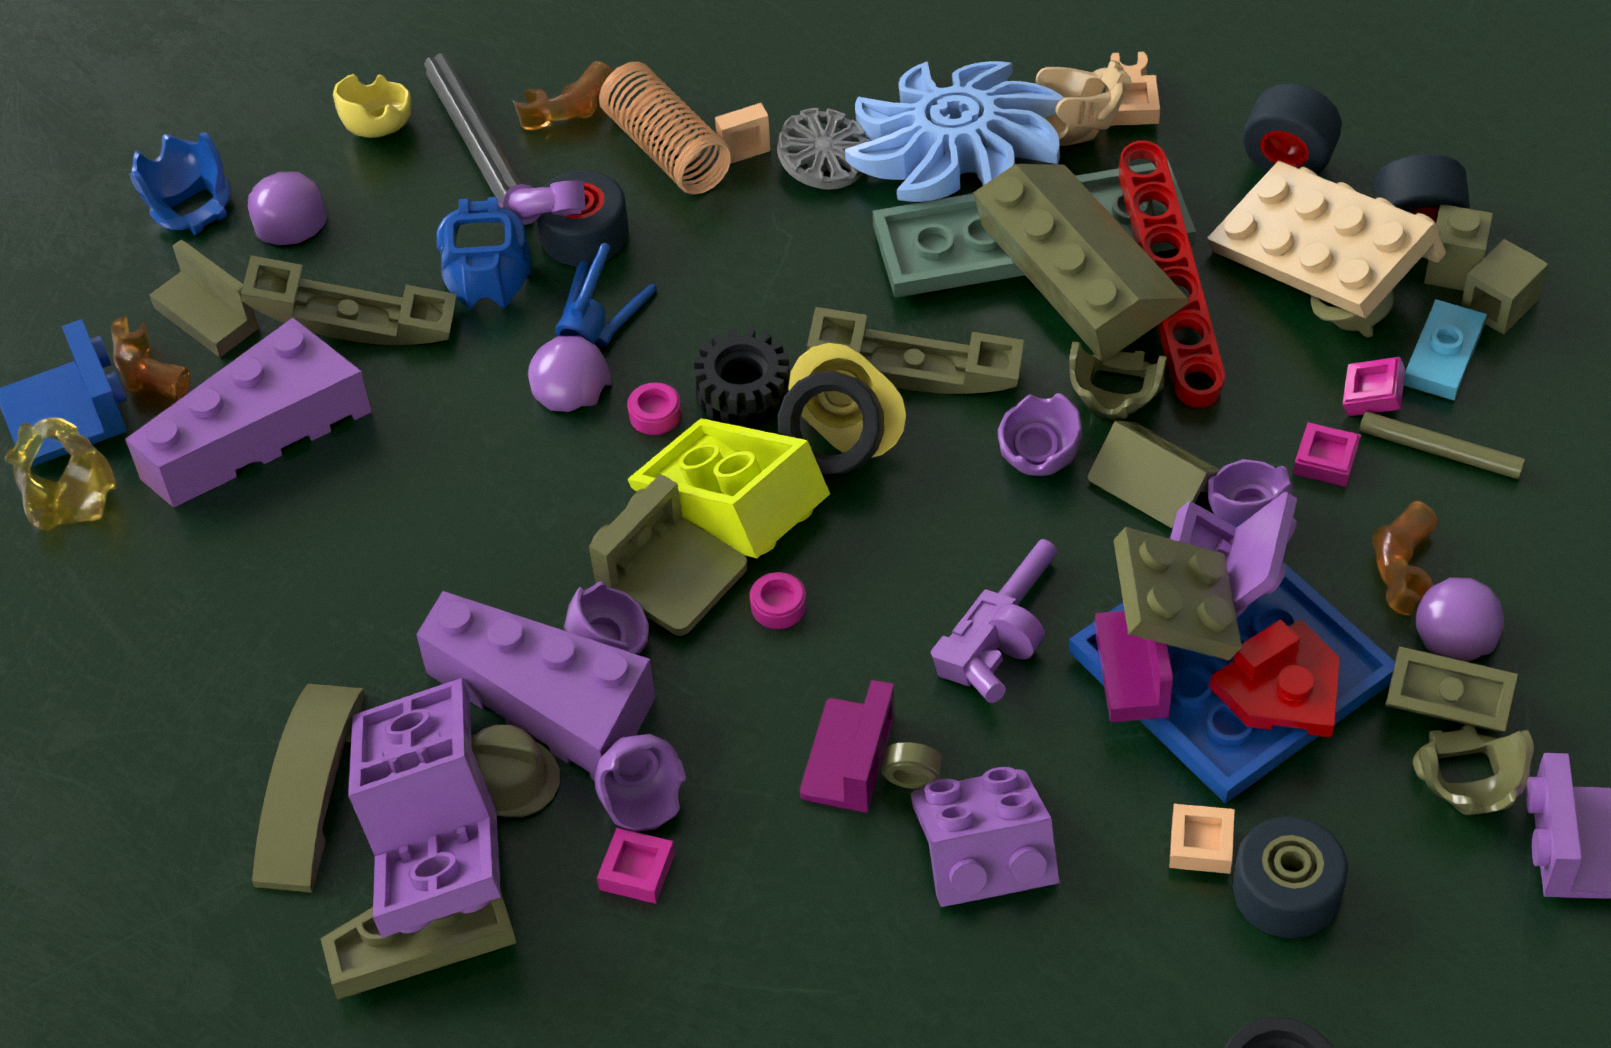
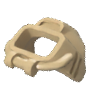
[1036,60,1132,146]

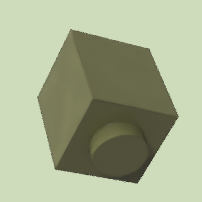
[1424,204,1493,291]
[1461,239,1548,335]

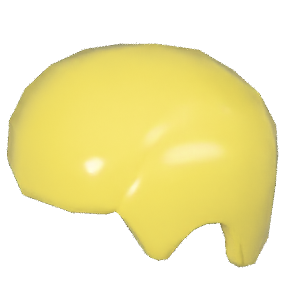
[333,74,413,138]

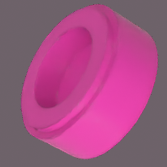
[627,382,682,435]
[750,572,807,629]

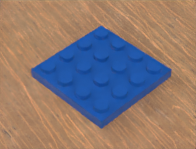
[1069,525,1395,804]

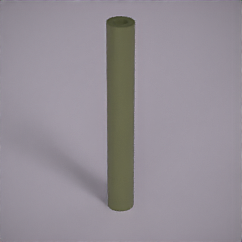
[1359,411,1526,480]

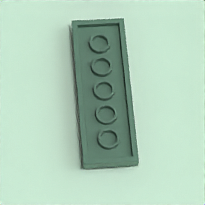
[873,160,1196,298]

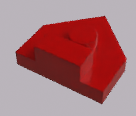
[1209,619,1340,738]

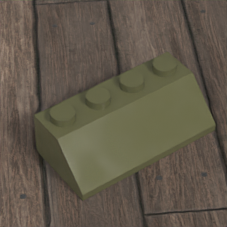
[973,164,1189,362]

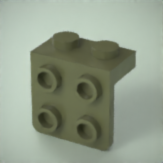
[589,474,748,636]

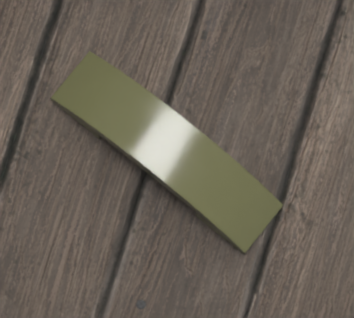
[241,255,457,345]
[807,307,1024,394]
[252,684,365,893]

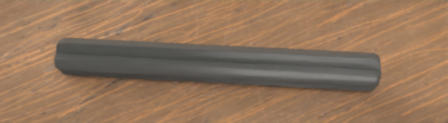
[424,53,521,203]

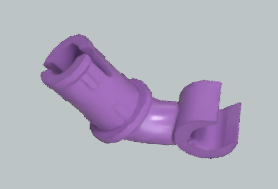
[499,181,586,226]

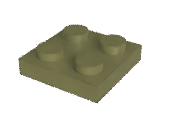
[1113,527,1242,660]

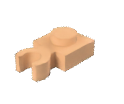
[1106,52,1160,126]

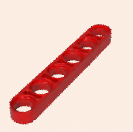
[1118,141,1225,408]

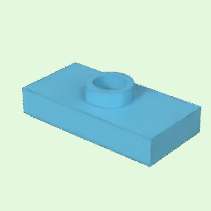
[1404,299,1487,400]

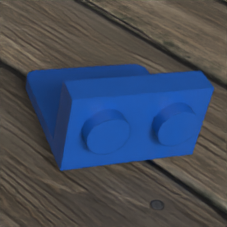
[0,319,127,467]

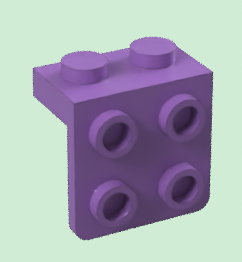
[1170,492,1297,618]
[1526,753,1611,899]
[911,767,1059,907]

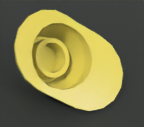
[788,343,906,458]

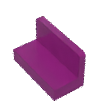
[1094,611,1173,722]
[800,680,895,813]

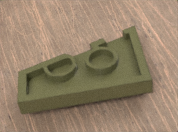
[320,894,516,1000]

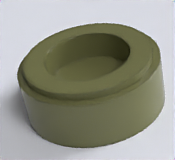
[881,742,943,789]

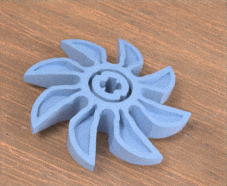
[844,61,1064,202]

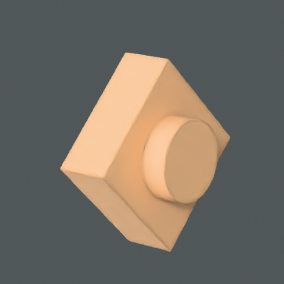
[715,103,771,164]
[1169,804,1235,874]

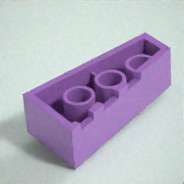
[126,318,372,508]
[416,591,656,781]

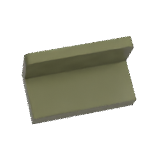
[150,239,259,358]
[1088,421,1220,529]
[1385,646,1518,733]

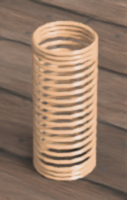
[599,61,732,195]

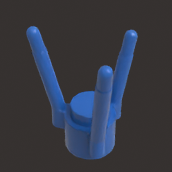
[555,243,657,347]

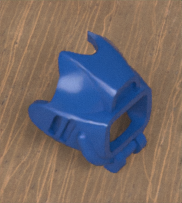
[129,132,231,235]
[436,197,532,311]

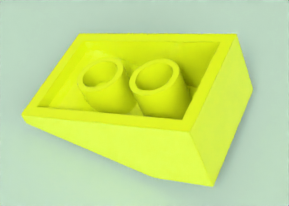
[627,418,830,558]

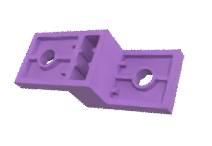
[348,678,501,938]

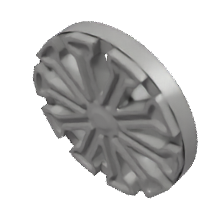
[777,108,869,189]

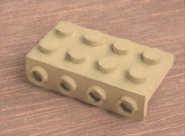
[1206,161,1446,319]

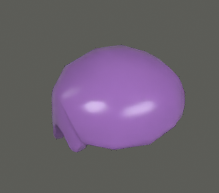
[248,172,327,245]
[528,336,612,412]
[997,393,1082,476]
[1208,459,1293,526]
[1416,577,1504,662]
[564,581,649,655]
[595,734,686,832]

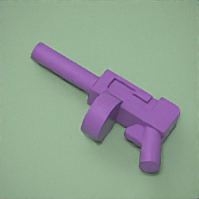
[931,539,1057,703]

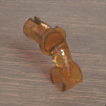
[514,61,613,130]
[111,316,191,400]
[1372,501,1438,615]

